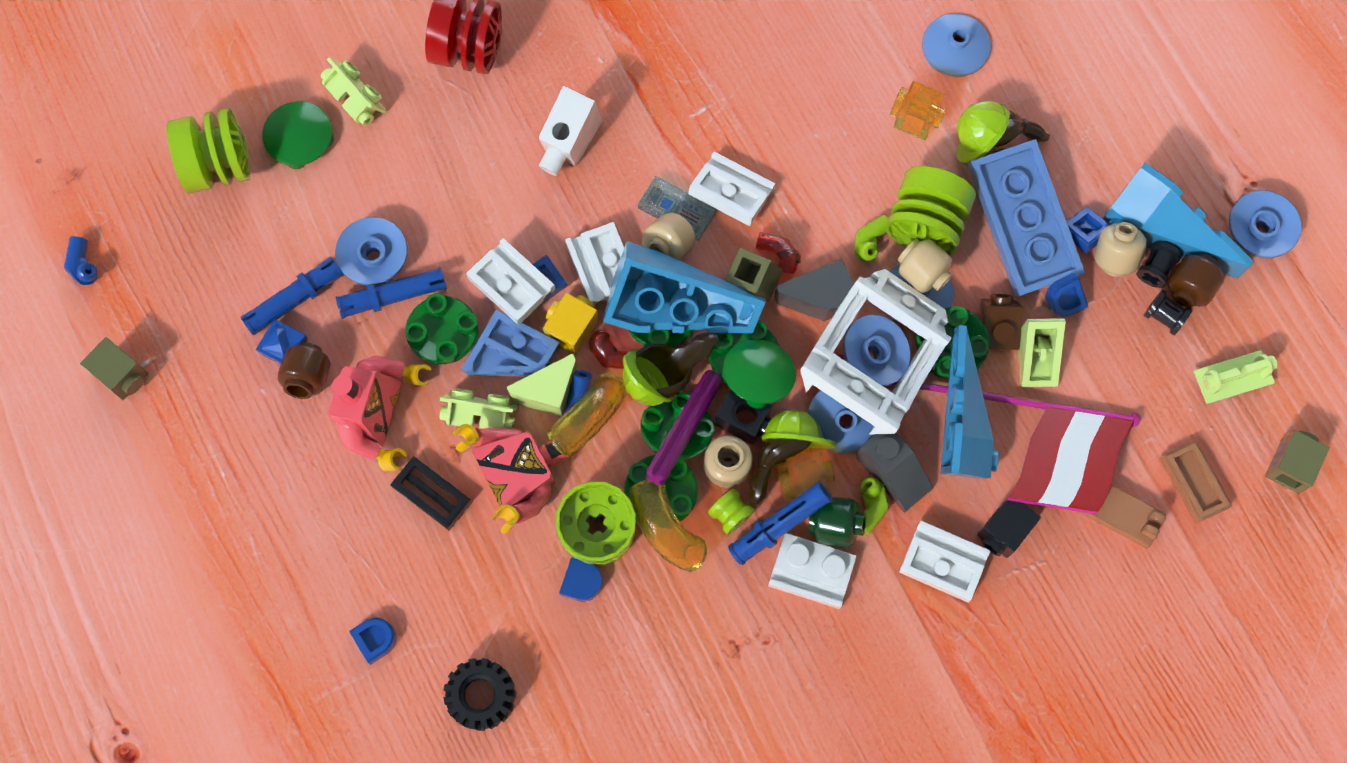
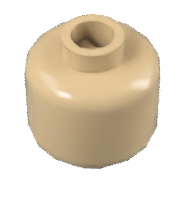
[642,213,695,260]
[1094,222,1147,277]
[897,239,953,293]
[704,436,753,488]

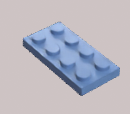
[967,139,1085,298]

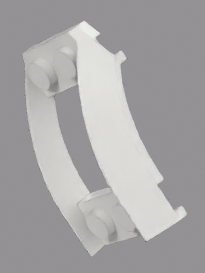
[800,269,951,435]

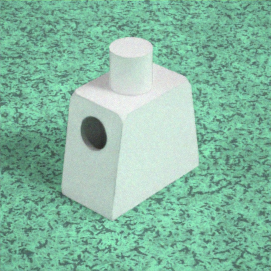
[538,86,603,176]

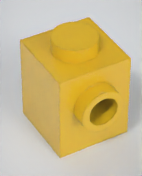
[543,293,599,356]

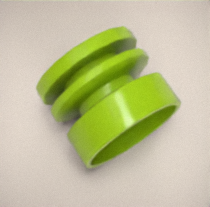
[166,108,250,194]
[885,166,976,256]
[556,481,636,566]

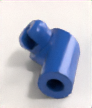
[64,236,98,285]
[564,370,592,426]

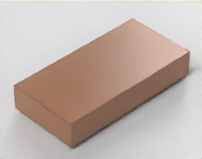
[1160,441,1232,524]

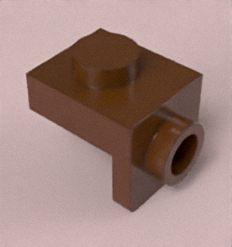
[981,294,1023,350]

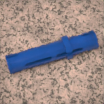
[240,257,344,336]
[336,267,447,319]
[728,481,833,565]

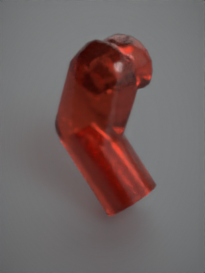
[755,232,801,274]
[589,330,629,369]

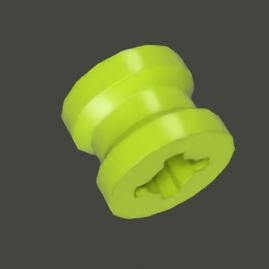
[708,488,755,535]

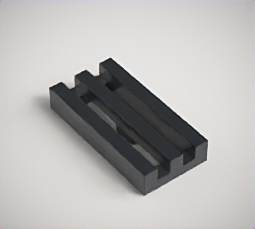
[390,456,472,531]

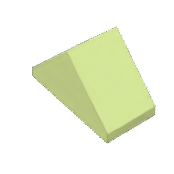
[1018,319,1066,387]
[507,354,578,417]

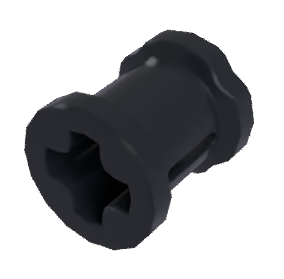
[1136,241,1182,288]
[1143,289,1193,336]

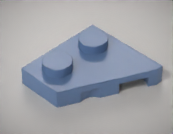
[461,310,560,376]

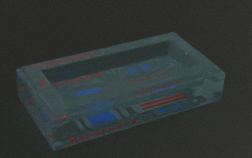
[638,176,717,241]

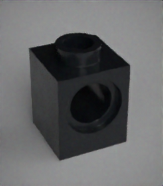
[714,389,772,445]
[977,496,1041,558]

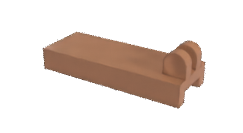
[1079,485,1166,549]

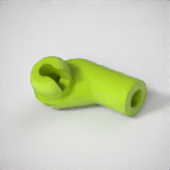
[854,214,888,262]
[860,477,889,535]

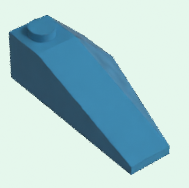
[1103,163,1254,279]
[603,241,766,333]
[940,325,999,479]

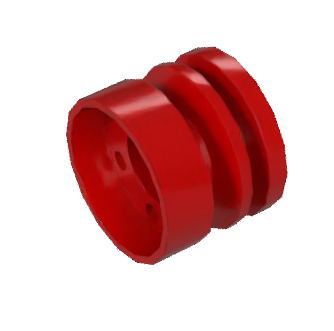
[425,0,502,74]

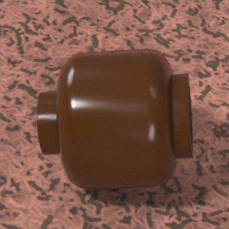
[1168,253,1224,308]
[278,343,331,399]

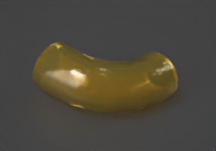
[547,373,627,457]
[629,480,707,572]

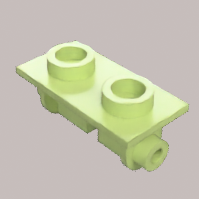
[321,57,388,126]
[1193,350,1277,404]
[440,388,519,429]

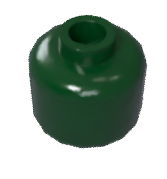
[809,496,866,547]

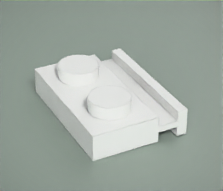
[688,152,775,226]
[565,222,624,305]
[466,238,555,325]
[899,521,990,603]
[768,533,856,609]

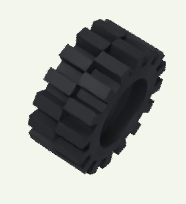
[443,658,516,731]

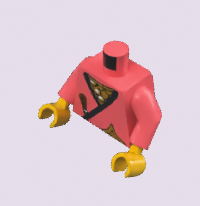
[329,356,432,472]
[452,424,567,534]

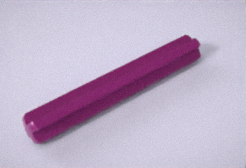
[646,370,723,486]

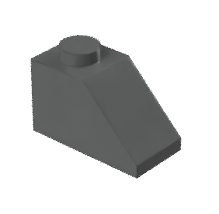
[774,259,854,321]
[856,433,933,513]

